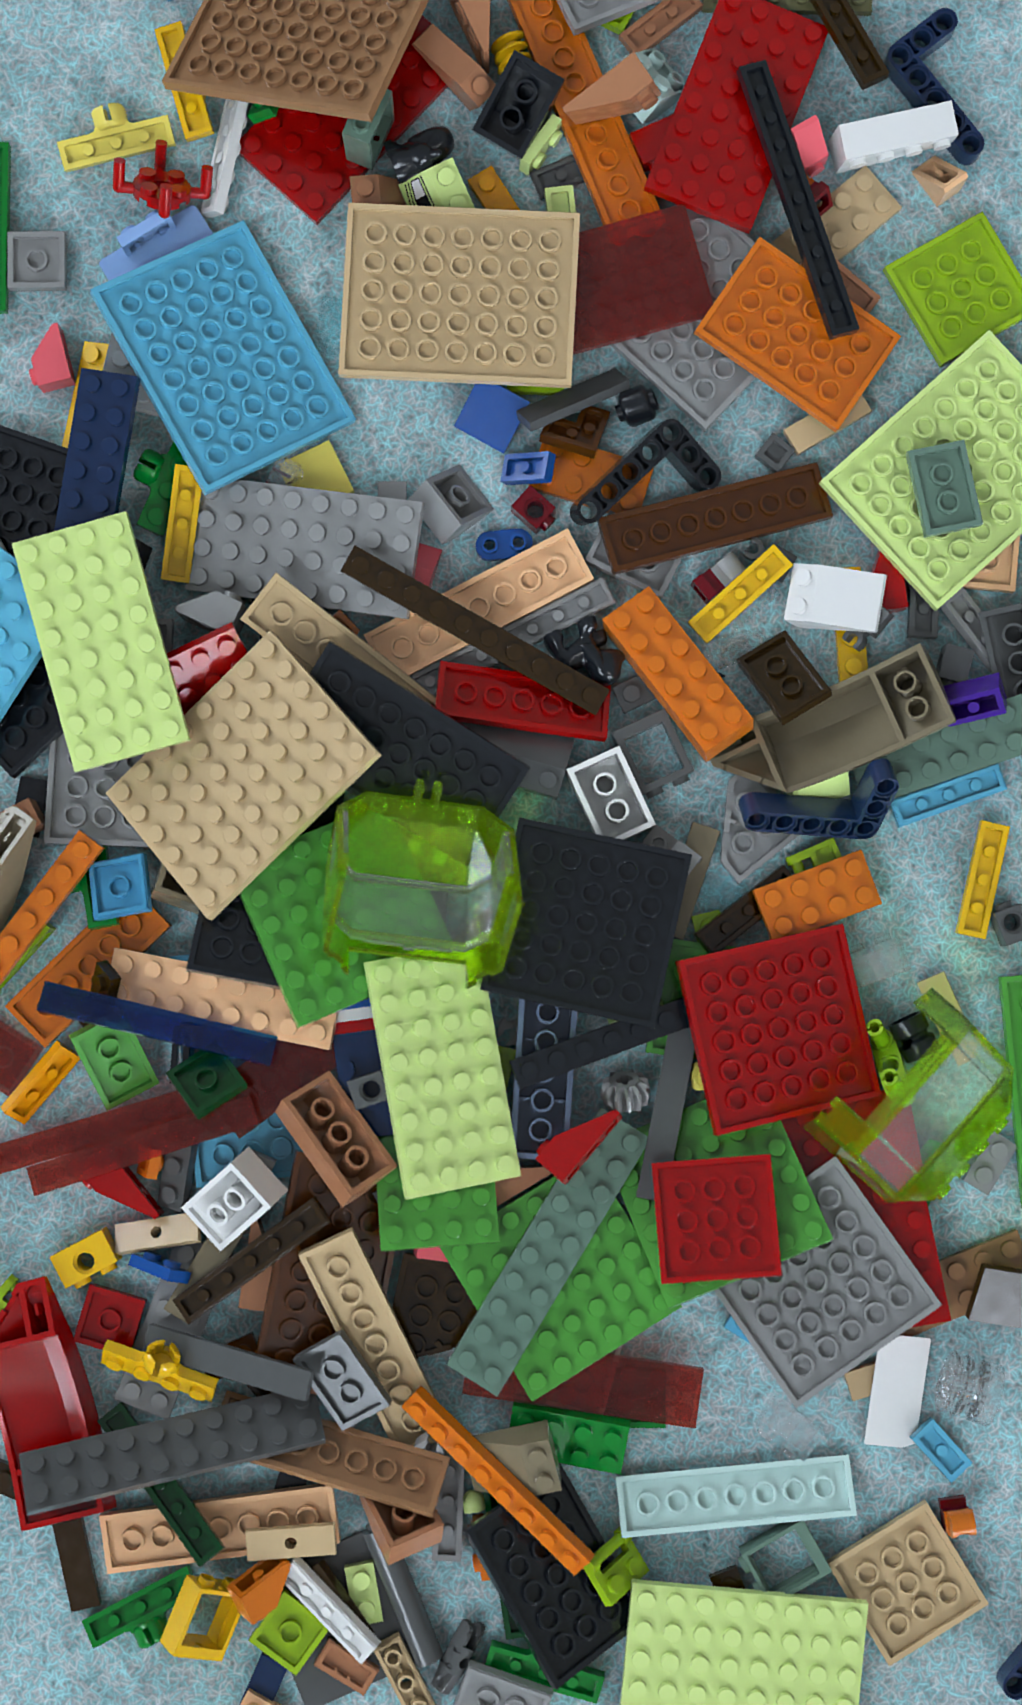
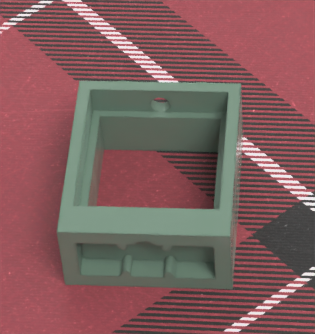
[342,89,395,170]
[738,1521,832,1594]

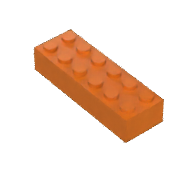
[602,586,754,762]

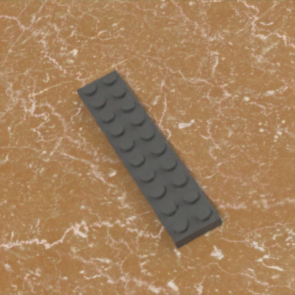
[19,1393,326,1516]

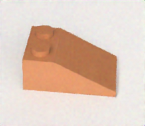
[448,0,492,74]
[562,52,662,125]
[359,1496,444,1565]

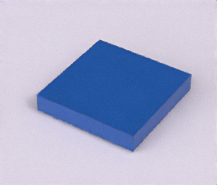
[454,384,531,454]

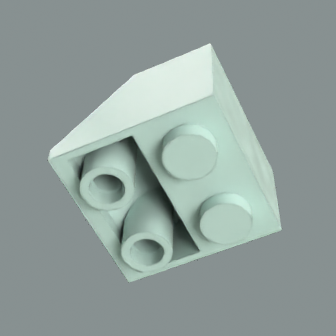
[621,48,685,124]

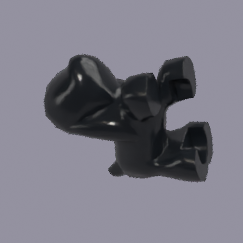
[383,126,454,184]
[543,616,626,686]

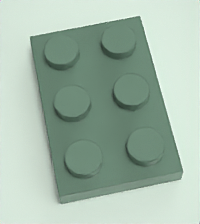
[905,440,983,538]

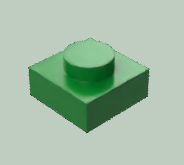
[247,103,279,124]

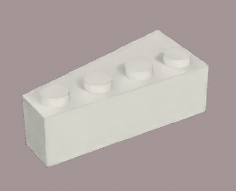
[828,100,959,174]

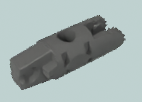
[432,1619,486,1695]

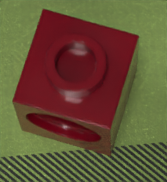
[511,485,556,534]

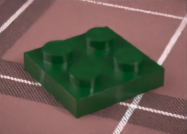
[166,1041,248,1120]

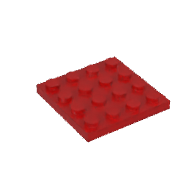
[652,1154,782,1284]

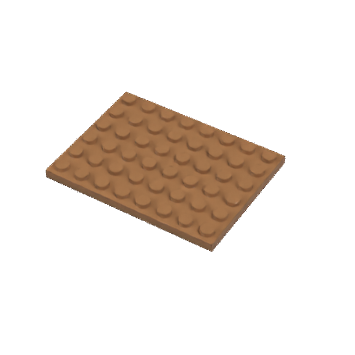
[162,0,429,122]

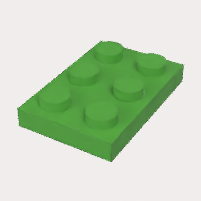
[68,1008,159,1111]

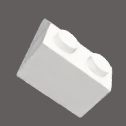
[784,563,887,633]
[181,1147,288,1251]

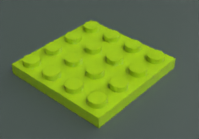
[882,211,1022,367]

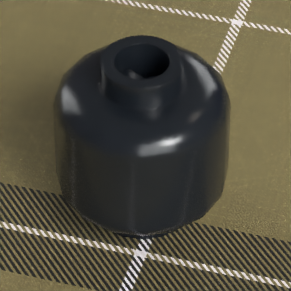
[615,385,659,427]

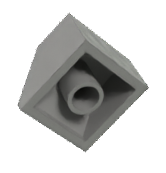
[408,464,494,545]
[175,590,247,635]

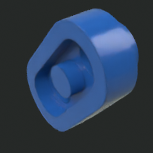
[476,528,533,561]

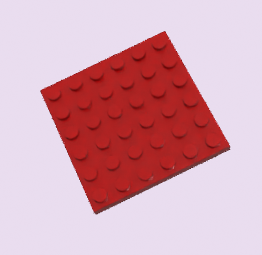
[675,923,881,1136]

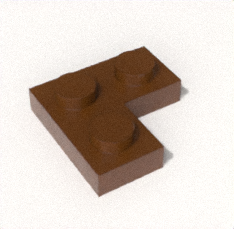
[539,406,611,459]

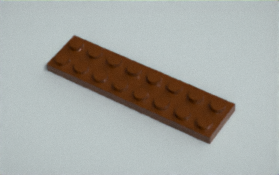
[597,462,833,575]

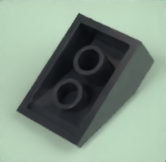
[472,50,565,160]

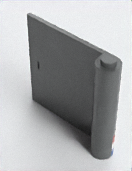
[283,1523,444,1705]

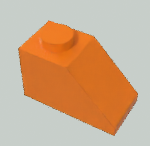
[226,1559,291,1625]

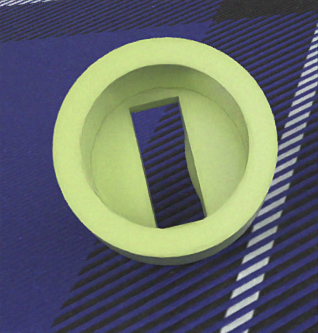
[463,1490,486,1514]

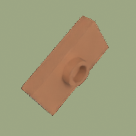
[313,1636,380,1696]

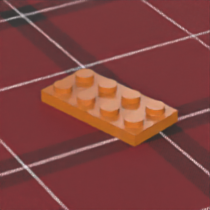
[528,443,654,513]
[752,849,882,939]

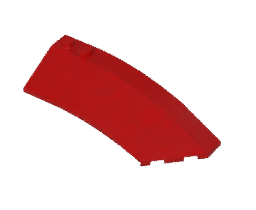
[0,1276,117,1532]

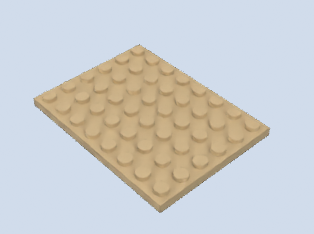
[338,203,580,388]
[106,630,382,920]

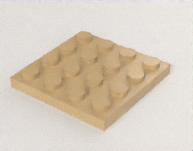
[826,1499,989,1666]

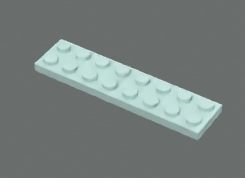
[615,1454,857,1538]

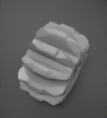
[601,1069,651,1114]

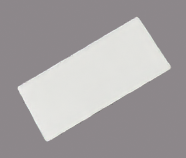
[864,1335,931,1448]

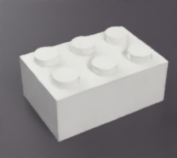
[565,746,656,840]

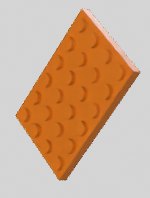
[694,236,901,432]

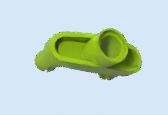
[866,1019,911,1104]

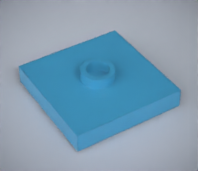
[89,853,153,921]

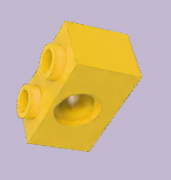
[49,1226,122,1289]

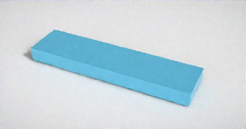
[890,763,1007,828]

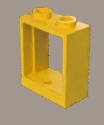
[160,1573,240,1662]

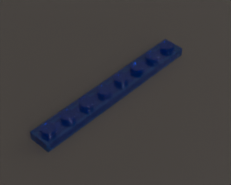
[37,981,277,1067]

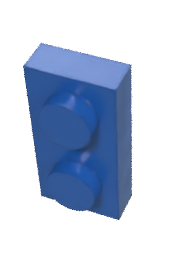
[500,451,556,485]
[128,1251,192,1284]

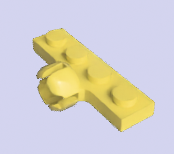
[57,103,176,173]

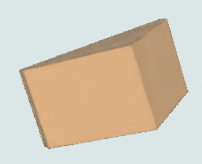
[912,156,968,207]

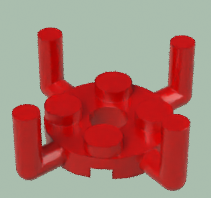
[113,140,213,219]

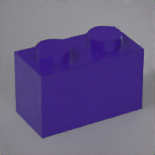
[943,672,1007,727]

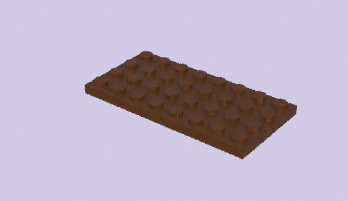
[256,1150,395,1395]

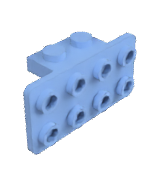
[99,205,213,281]

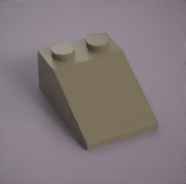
[470,1420,562,1496]

